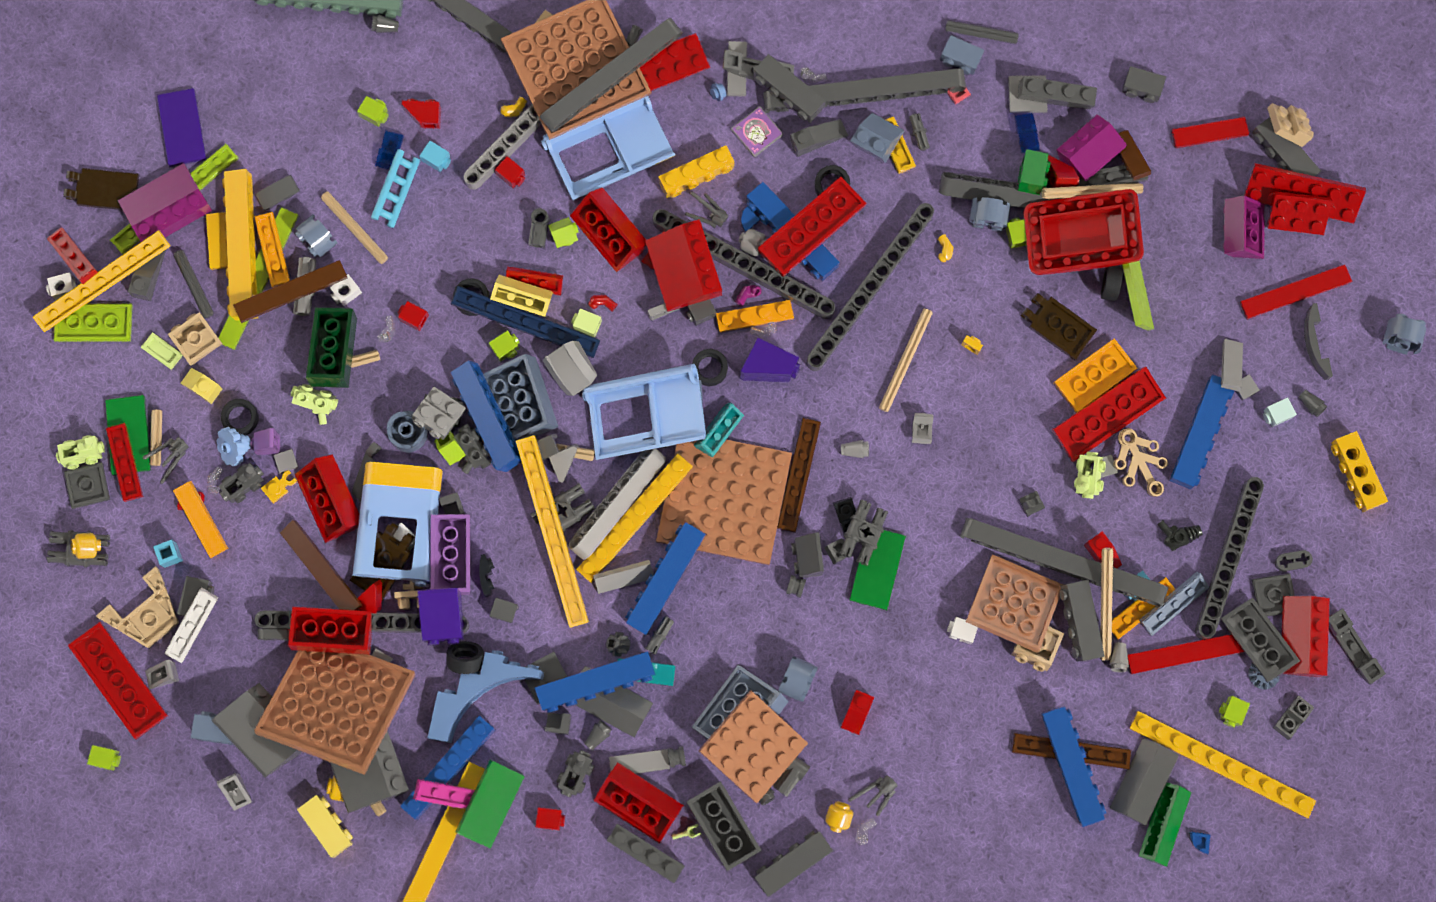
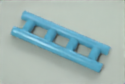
[371,149,420,228]

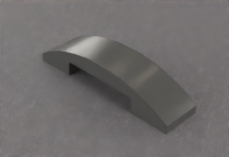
[722,50,794,80]
[1304,303,1333,380]
[1329,608,1386,685]

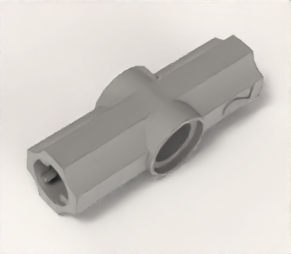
[293,257,316,316]

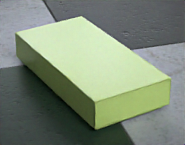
[141,332,183,370]

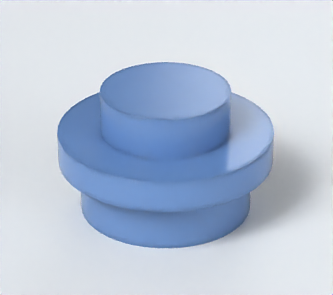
[710,83,726,102]

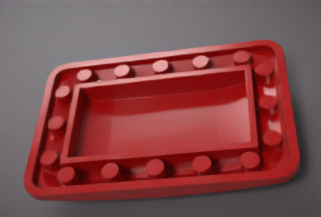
[1024,189,1144,275]

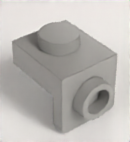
[912,413,933,444]

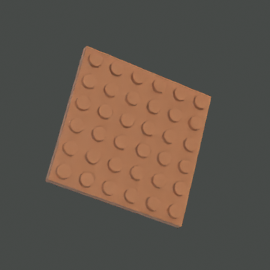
[501,0,651,140]
[656,440,792,565]
[254,651,415,775]

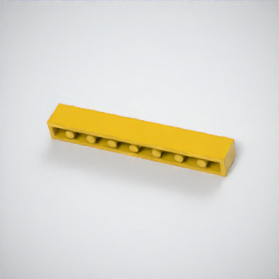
[222,169,258,320]

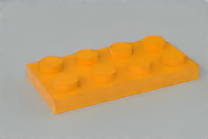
[1053,338,1138,412]

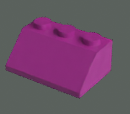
[1057,114,1127,182]
[1223,195,1265,259]

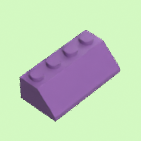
[431,515,470,595]

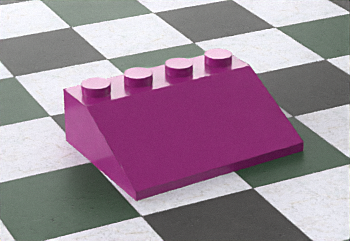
[118,163,212,242]

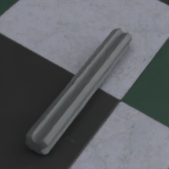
[946,20,1019,44]
[174,250,213,318]

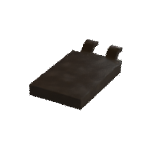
[63,168,139,210]
[1021,293,1097,360]
[350,522,415,601]

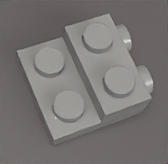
[411,387,466,440]

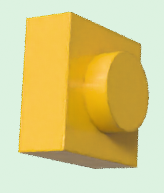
[961,335,983,355]

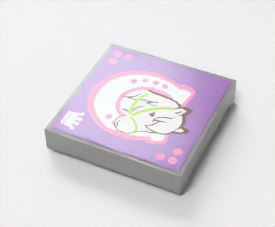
[731,106,783,158]

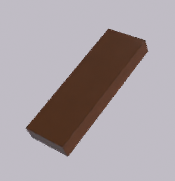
[1118,130,1151,181]

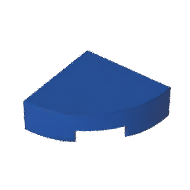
[741,206,760,232]
[1190,832,1210,854]

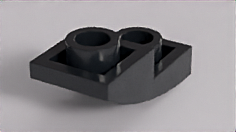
[833,497,864,534]
[479,554,495,597]

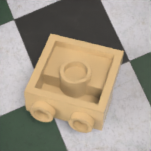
[1267,103,1314,147]
[168,312,222,366]
[1012,627,1064,672]

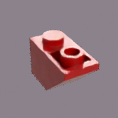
[402,99,441,129]

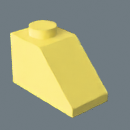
[180,368,222,404]

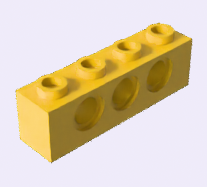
[1331,431,1388,513]

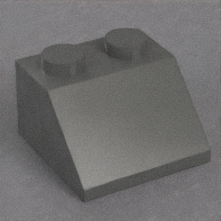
[791,532,824,578]

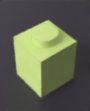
[571,309,602,338]

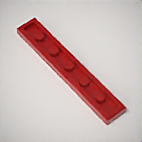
[1240,264,1352,319]
[1127,634,1244,674]

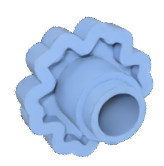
[216,427,251,466]

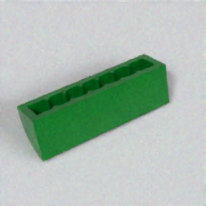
[1139,782,1192,867]

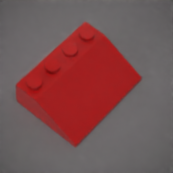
[645,219,722,312]

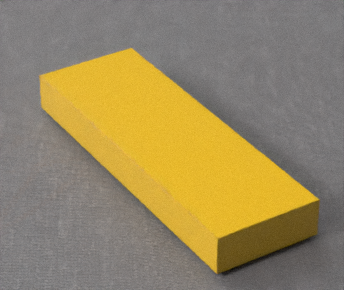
[885,116,916,174]
[206,212,228,270]

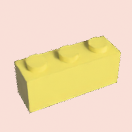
[491,275,553,317]
[297,795,353,858]

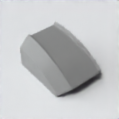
[543,341,597,396]

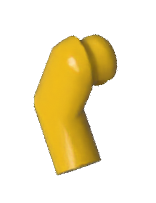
[500,97,527,117]
[937,234,954,262]

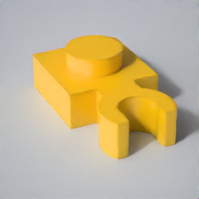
[261,470,297,504]

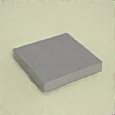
[1008,76,1047,113]

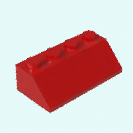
[570,187,647,272]
[295,454,360,543]
[1282,596,1330,677]
[288,607,372,655]
[593,762,684,844]

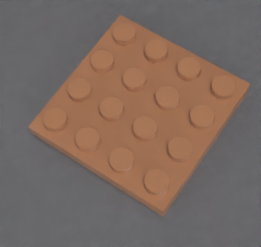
[965,554,1063,653]
[698,691,808,803]

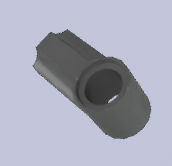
[528,208,550,248]
[774,757,810,797]

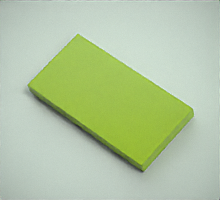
[1122,261,1154,330]
[54,304,133,342]

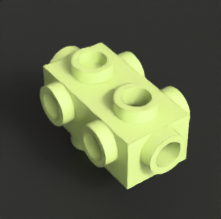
[291,384,338,425]
[56,435,105,469]
[1074,452,1106,499]

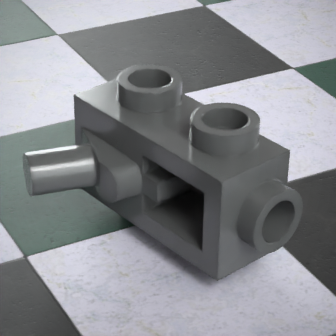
[454,424,492,474]
[219,463,264,503]
[556,750,595,798]

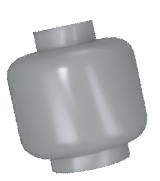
[738,229,766,256]

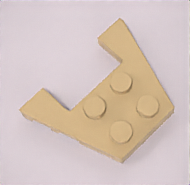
[96,566,179,648]

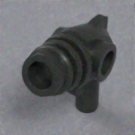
[1157,520,1203,551]

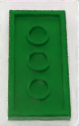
[105,395,151,475]
[849,530,906,611]
[455,760,525,849]

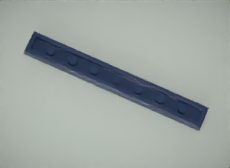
[451,286,600,358]

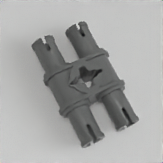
[530,483,596,532]
[839,500,889,566]
[47,530,110,568]

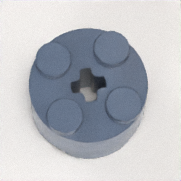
[969,198,1010,232]
[295,214,338,258]
[1383,314,1426,354]
[387,411,428,453]
[778,656,818,702]

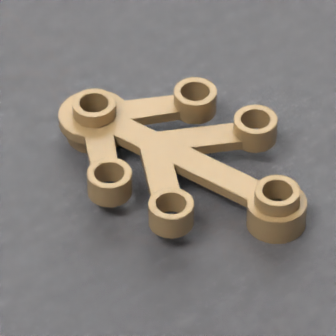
[1113,428,1168,496]

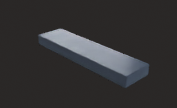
[1139,572,1209,636]

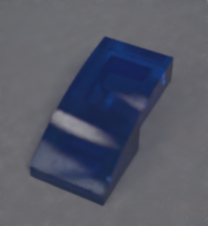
[1014,112,1040,153]
[375,130,404,170]

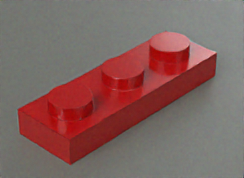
[506,266,564,295]

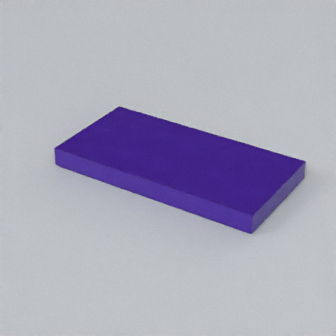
[157,88,207,167]

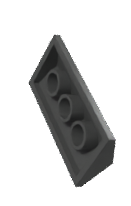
[1221,597,1300,683]
[576,666,653,737]
[1110,738,1179,826]

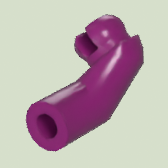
[735,285,762,306]

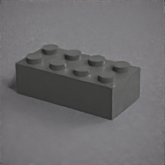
[687,781,762,871]

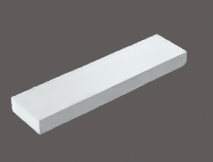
[164,588,219,663]

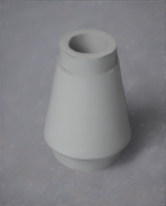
[841,440,869,459]
[1109,642,1129,673]

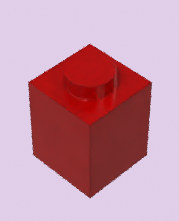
[495,156,525,188]
[398,301,429,331]
[535,807,566,831]

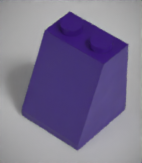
[740,338,801,382]
[418,588,464,645]

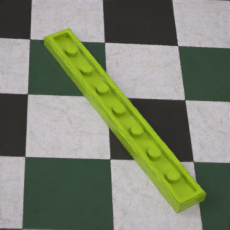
[110,144,238,254]
[218,208,299,350]

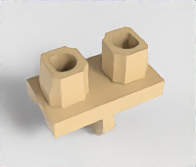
[394,581,423,610]

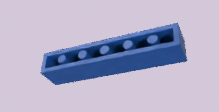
[746,182,840,281]
[451,360,522,472]
[1169,374,1235,490]
[625,522,706,635]
[535,652,656,713]
[1041,706,1106,827]
[400,716,495,820]

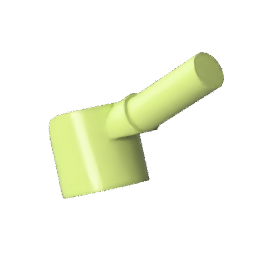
[672,824,701,839]

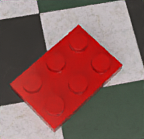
[1267,191,1332,235]

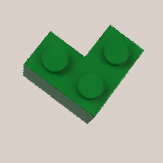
[1017,149,1050,195]

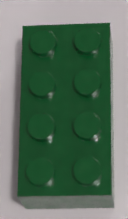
[306,308,357,388]

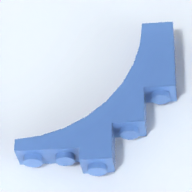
[428,650,544,743]

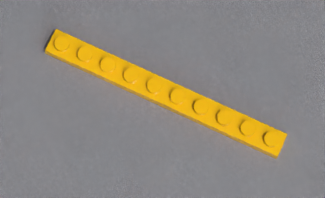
[516,435,589,628]
[1129,711,1316,819]

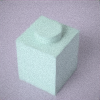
[1263,398,1297,427]

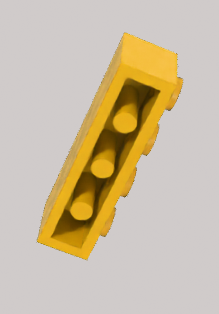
[658,145,734,198]

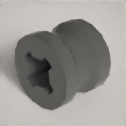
[786,575,806,598]
[668,746,686,768]

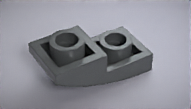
[255,175,300,211]
[1273,695,1314,740]

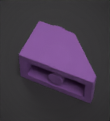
[251,428,280,455]

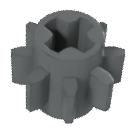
[606,632,631,657]

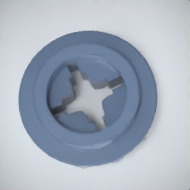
[1248,663,1280,690]

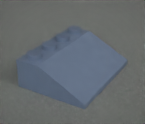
[483,354,558,442]
[692,665,789,739]

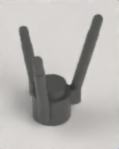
[685,192,729,228]
[143,437,189,484]
[848,775,898,816]

